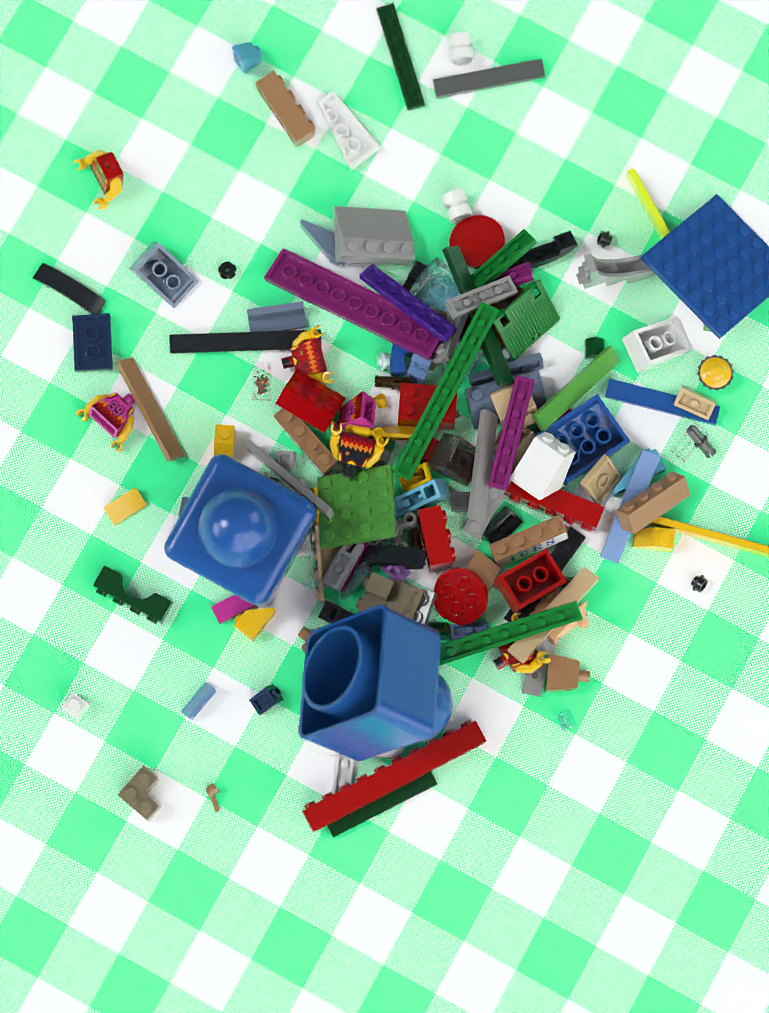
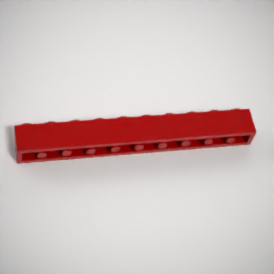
[420,438,605,532]
[302,720,487,833]

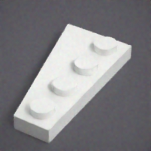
[319,91,380,171]

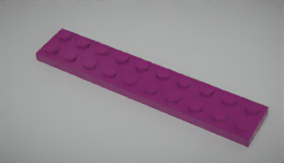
[264,248,441,361]

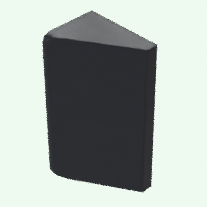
[482,507,522,544]

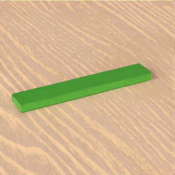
[532,346,620,431]

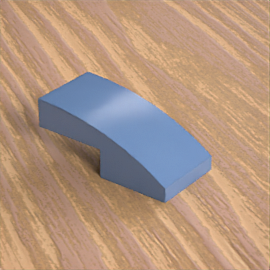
[406,353,432,384]

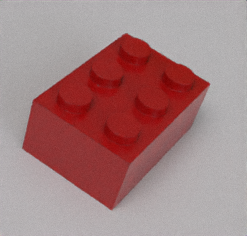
[275,369,346,433]
[398,383,458,430]
[417,505,456,572]
[494,548,567,613]

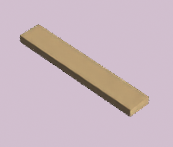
[508,566,599,664]

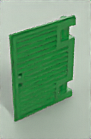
[493,279,561,361]

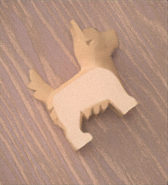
[529,590,590,646]

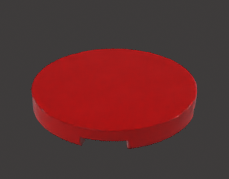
[449,215,506,269]
[434,567,488,625]

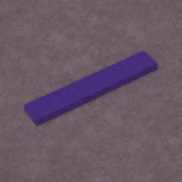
[359,264,457,343]

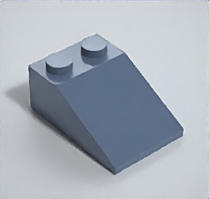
[129,241,199,309]

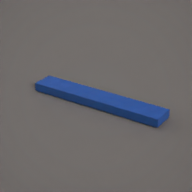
[605,378,720,426]

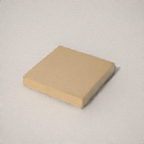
[580,454,623,505]

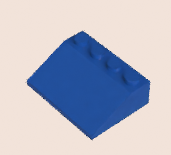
[534,394,630,487]

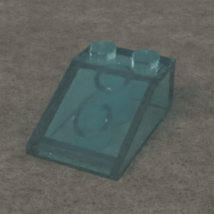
[409,257,460,311]

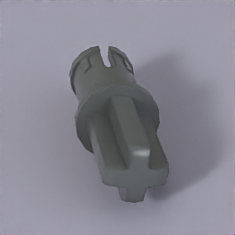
[686,425,716,458]

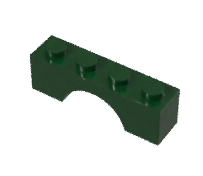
[93,565,173,625]

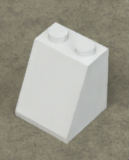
[510,432,575,500]

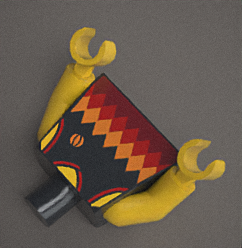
[330,422,389,479]

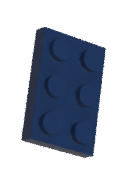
[72,313,113,372]

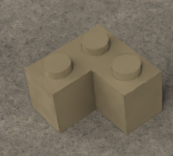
[356,572,394,613]
[118,765,162,822]

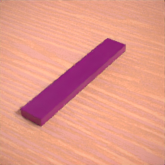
[488,375,535,491]

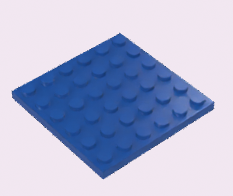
[640,194,769,340]

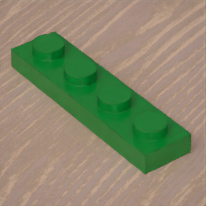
[471,229,537,288]

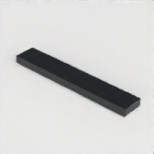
[503,526,586,622]

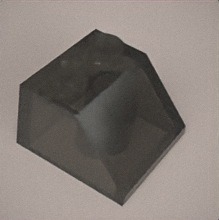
[428,433,476,486]

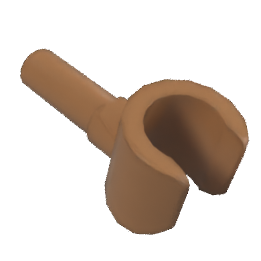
[206,784,220,812]

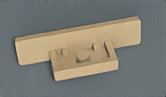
[311,525,340,603]

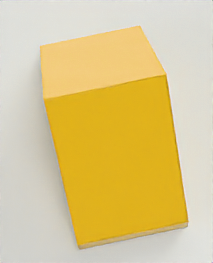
[398,462,432,493]

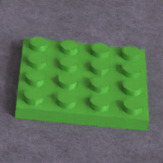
[317,464,397,549]

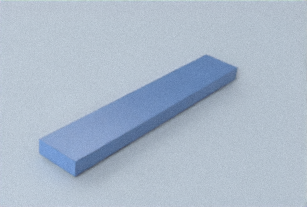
[599,449,660,564]

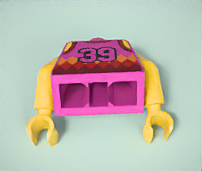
[333,391,387,441]
[76,392,135,452]

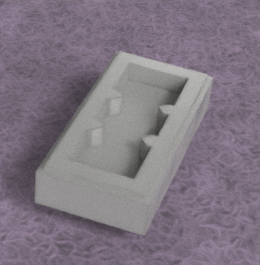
[521,658,547,697]

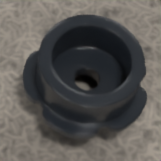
[597,231,612,249]
[218,261,237,280]
[691,575,708,593]

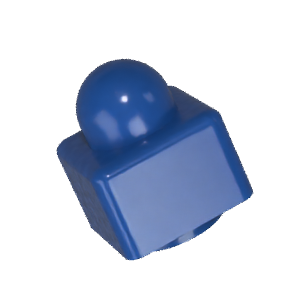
[164,454,317,606]
[298,605,453,761]

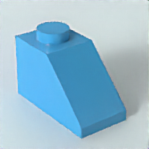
[231,41,263,74]

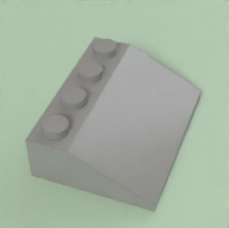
[334,206,415,266]

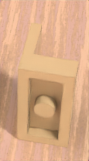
[673,385,717,420]

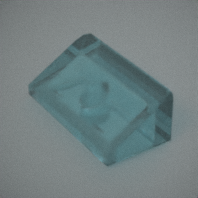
[340,562,373,600]

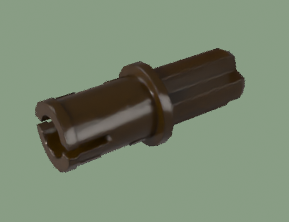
[375,375,413,390]
[408,528,426,565]

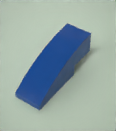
[390,344,412,377]

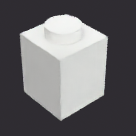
[61,692,90,721]

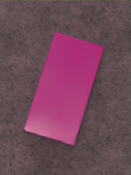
[211,595,254,624]

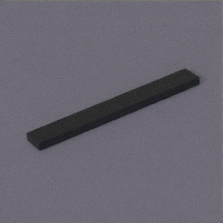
[169,329,322,354]

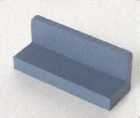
[247,301,306,332]

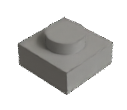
[276,450,297,471]

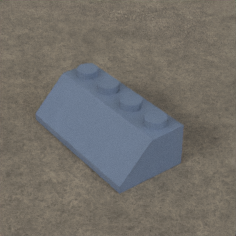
[464,370,546,430]

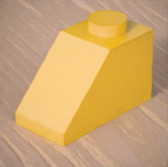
[214,424,236,458]
[633,527,675,553]
[234,607,277,642]

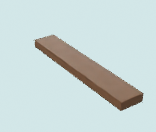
[116,357,185,462]

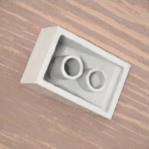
[622,316,692,373]

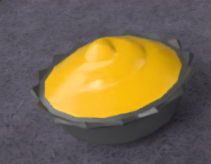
[697,354,734,391]

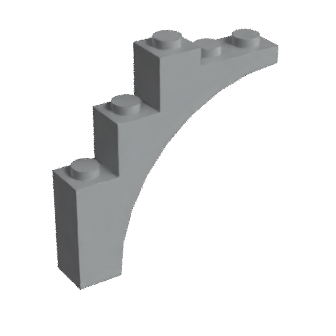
[576,253,656,289]

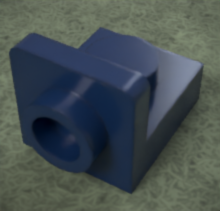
[249,684,284,716]

